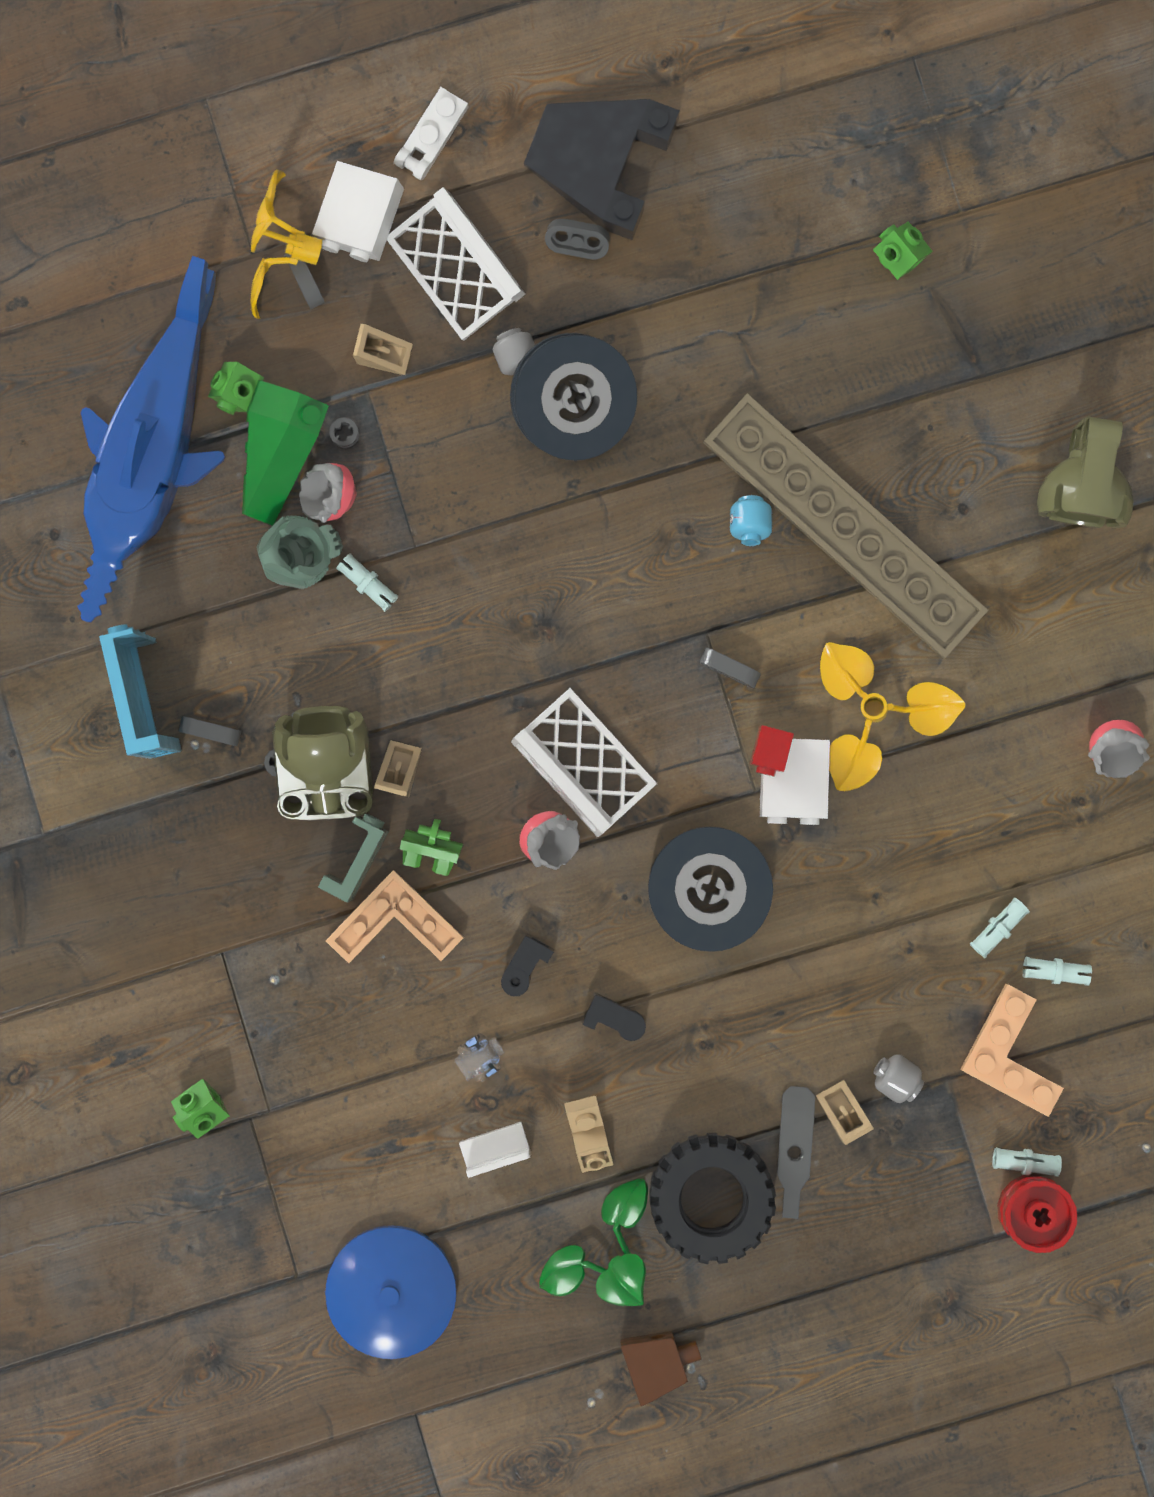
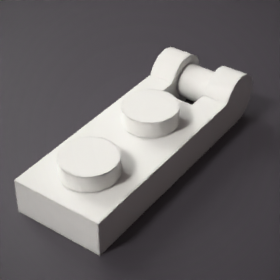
[393,87,469,181]

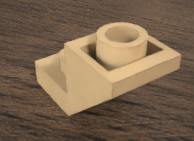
[564,1096,613,1173]

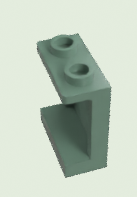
[318,814,389,902]

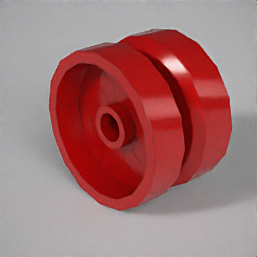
[997,1174,1077,1253]

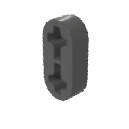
[284,254,325,310]
[699,648,761,689]
[178,716,241,747]

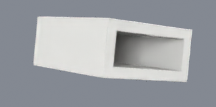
[312,161,404,262]
[760,739,830,825]

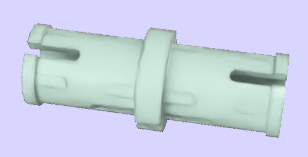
[336,553,398,612]
[970,897,1030,958]
[1023,957,1092,986]
[992,1147,1062,1177]

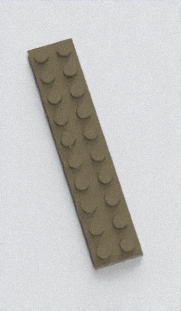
[703,393,988,659]

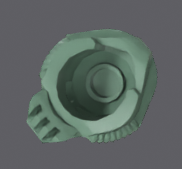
[256,515,343,589]

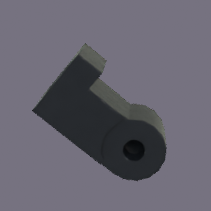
[501,934,555,997]
[582,993,646,1041]

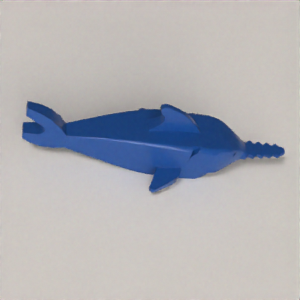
[77,256,226,623]

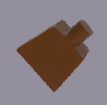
[620,1332,702,1406]

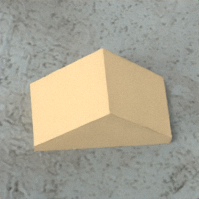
[353,324,413,375]
[374,740,422,797]
[816,1080,874,1145]

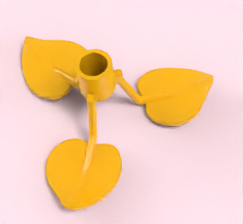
[250,169,322,319]
[820,642,965,791]

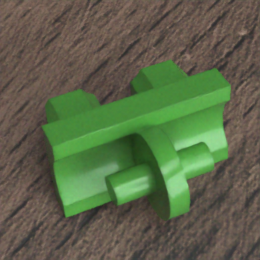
[400,819,463,876]

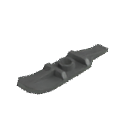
[777,1086,815,1219]

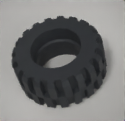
[649,1133,776,1264]

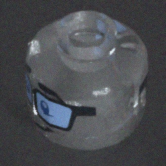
[454,1033,505,1082]

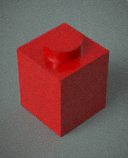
[750,725,794,777]

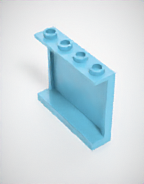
[99,624,182,759]

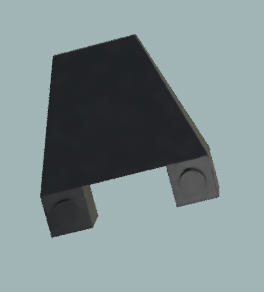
[524,99,680,240]

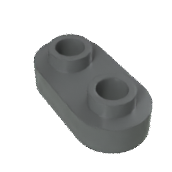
[545,219,610,259]

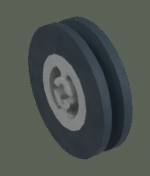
[510,333,637,460]
[648,827,773,952]

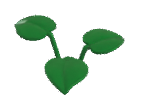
[539,1179,648,1306]

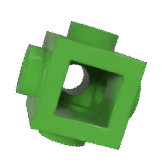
[873,221,933,280]
[208,362,264,415]
[171,1079,230,1139]

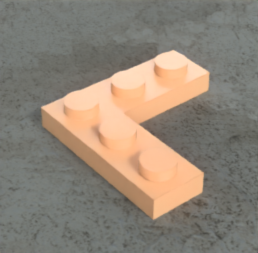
[326,870,464,963]
[960,984,1064,1117]

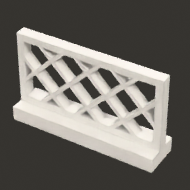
[387,187,526,341]
[511,688,657,837]

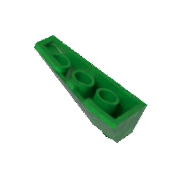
[242,380,329,526]

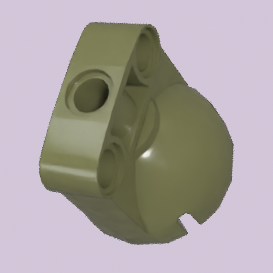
[1037,416,1134,528]
[272,706,374,820]

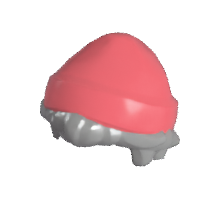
[299,463,357,523]
[1088,720,1150,778]
[519,811,580,870]

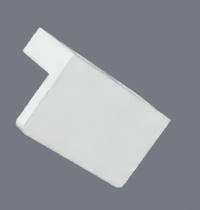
[459,1122,531,1178]

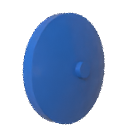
[325,1225,457,1359]

